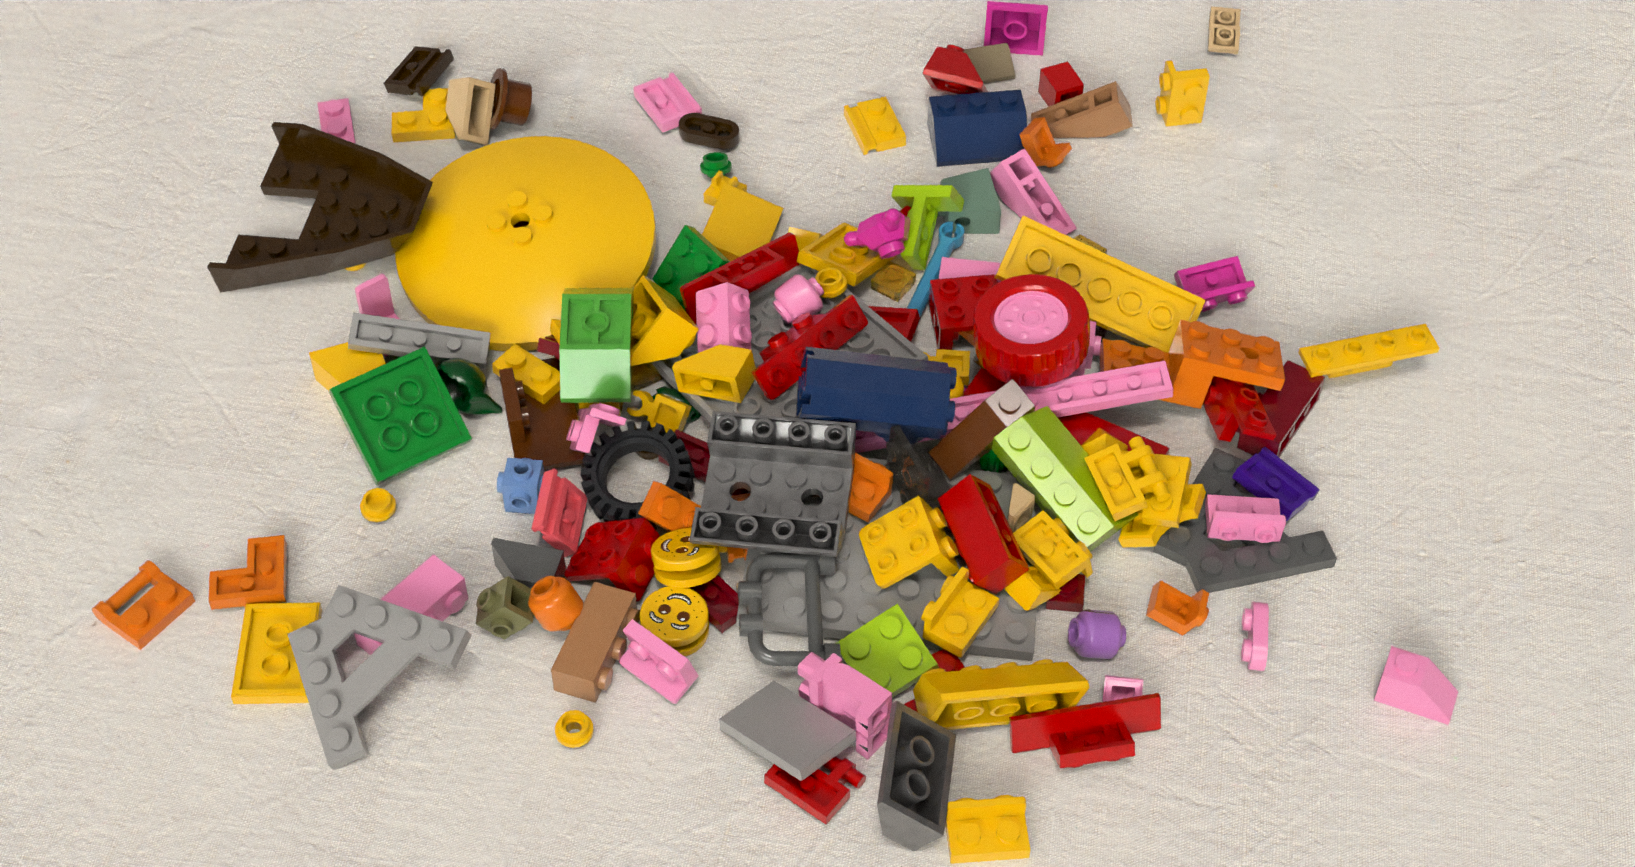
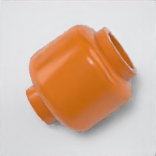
[528,576,583,632]

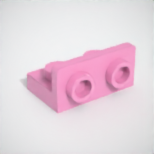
[1205,494,1286,543]
[619,619,699,704]

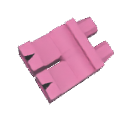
[798,652,892,760]

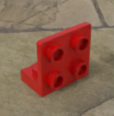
[928,274,998,350]

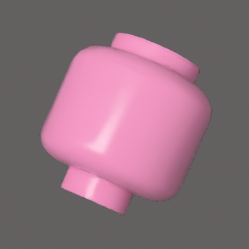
[772,274,824,324]

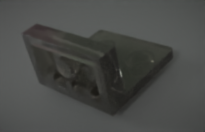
[884,424,950,513]

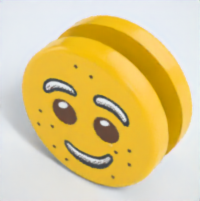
[651,528,722,588]
[640,586,709,657]

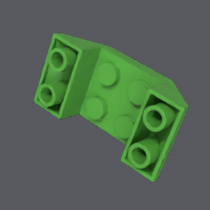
[559,288,634,403]

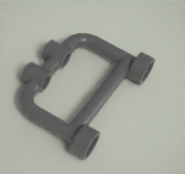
[738,553,841,666]

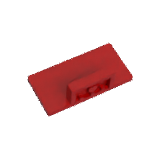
[680,232,801,325]

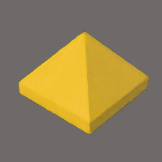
[1081,428,1128,455]

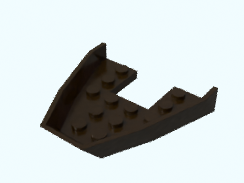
[207,122,433,293]

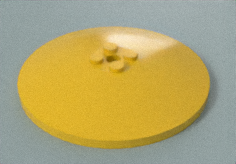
[395,136,657,351]

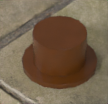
[490,68,532,130]

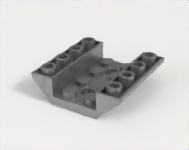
[690,411,856,557]

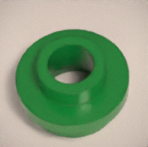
[700,152,732,178]

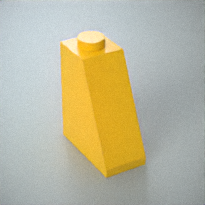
[309,342,386,391]

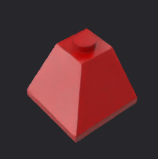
[923,44,988,94]

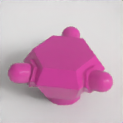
[844,208,911,259]

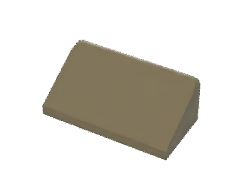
[964,43,1016,84]

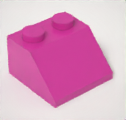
[984,1,1048,56]

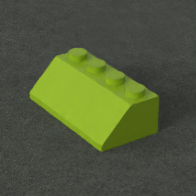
[992,406,1138,552]

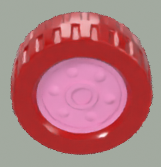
[973,274,1090,387]

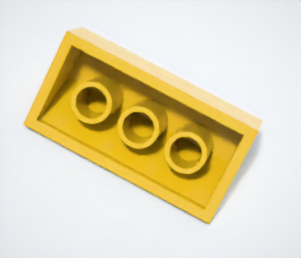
[913,659,1090,730]

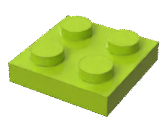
[837,603,939,698]

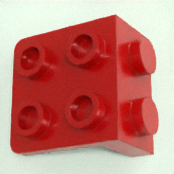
[564,518,660,602]

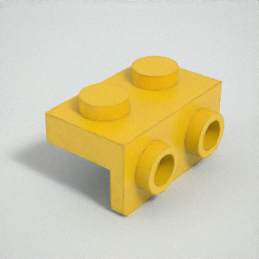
[1155,60,1210,127]

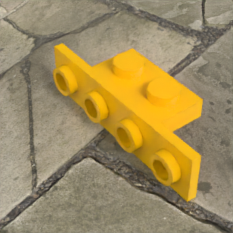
[1298,323,1440,379]

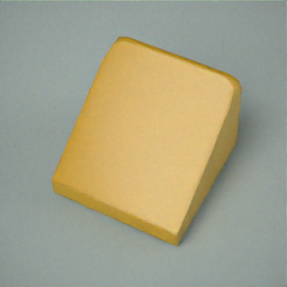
[1004,566,1061,611]

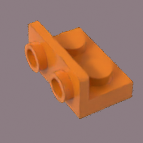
[817,452,893,523]

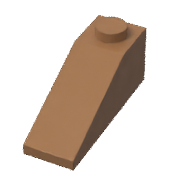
[1031,81,1133,138]

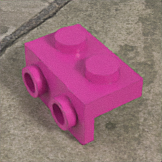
[1174,256,1256,312]

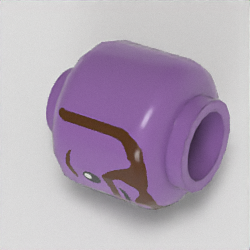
[1068,609,1126,659]

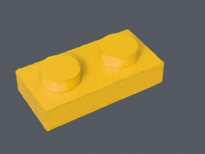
[492,344,560,404]

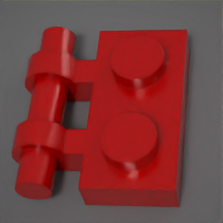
[764,756,866,825]

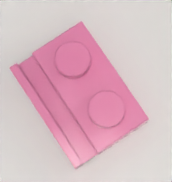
[633,72,702,133]

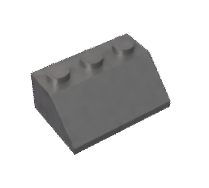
[877,701,956,851]

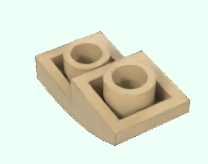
[1208,6,1241,54]

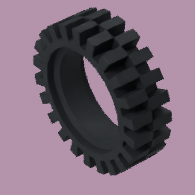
[580,421,695,530]

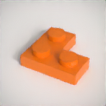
[209,535,287,610]

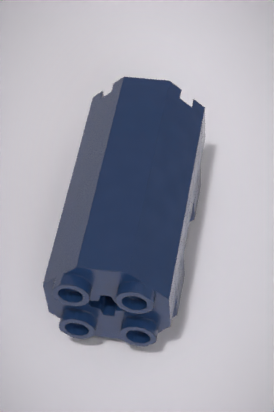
[796,347,957,445]

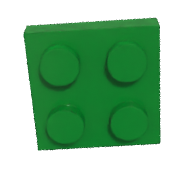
[652,225,731,311]

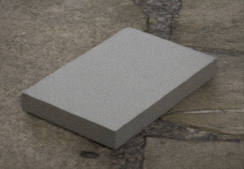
[719,681,856,781]

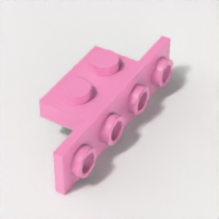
[566,403,626,453]

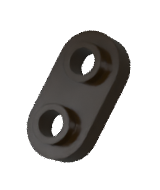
[679,113,739,150]

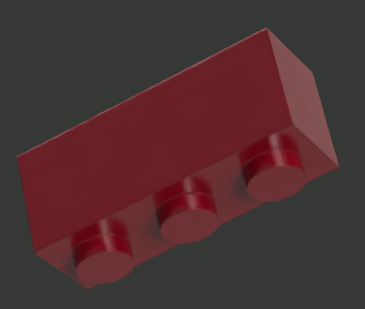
[1236,360,1325,458]

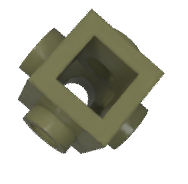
[475,576,534,640]

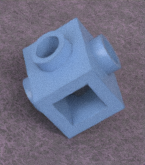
[497,458,544,514]

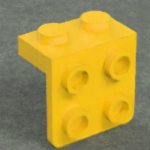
[859,496,960,589]

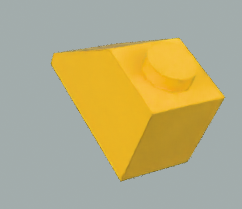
[672,344,756,403]

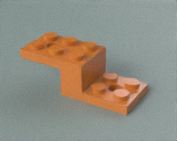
[1099,320,1285,409]

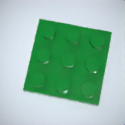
[329,347,472,485]

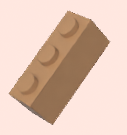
[551,582,640,703]

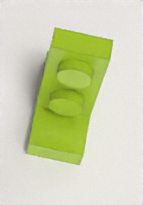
[891,185,964,270]

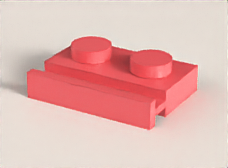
[531,468,587,557]

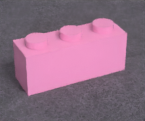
[354,555,468,655]

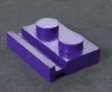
[1232,447,1320,521]

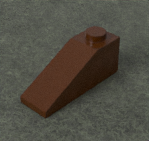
[928,379,1035,481]

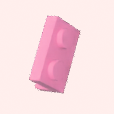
[696,282,752,353]

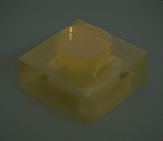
[871,261,916,302]

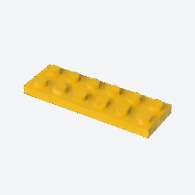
[994,216,1206,353]

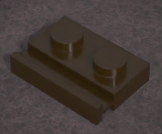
[384,46,454,96]

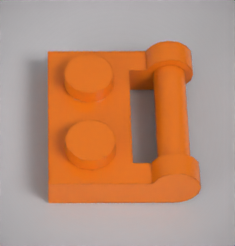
[92,560,195,650]

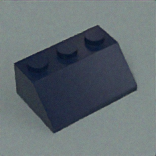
[927,89,1027,167]

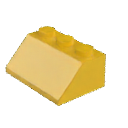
[630,275,699,366]

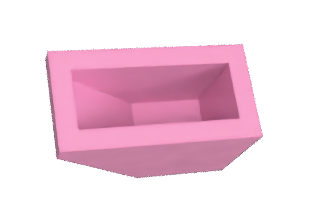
[1374,646,1458,725]

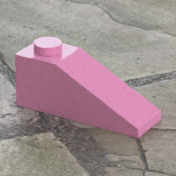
[990,148,1077,235]

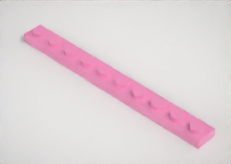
[855,361,1173,453]

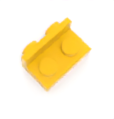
[1013,510,1093,590]
[921,566,1000,658]
[945,795,1031,864]

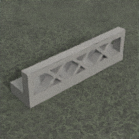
[348,312,491,369]

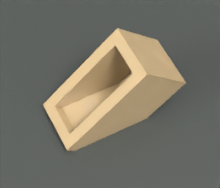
[445,77,496,145]

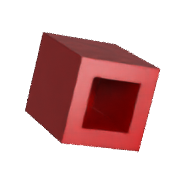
[1038,61,1084,107]

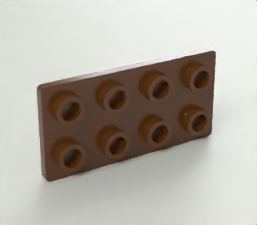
[499,358,585,470]

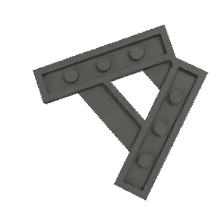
[1153,448,1337,593]

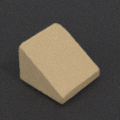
[1007,483,1035,532]

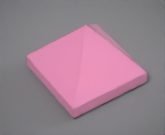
[1102,675,1143,702]

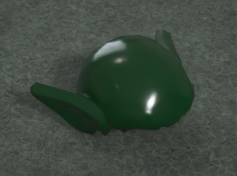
[437,358,503,415]

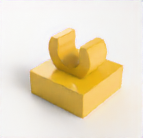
[703,170,747,206]

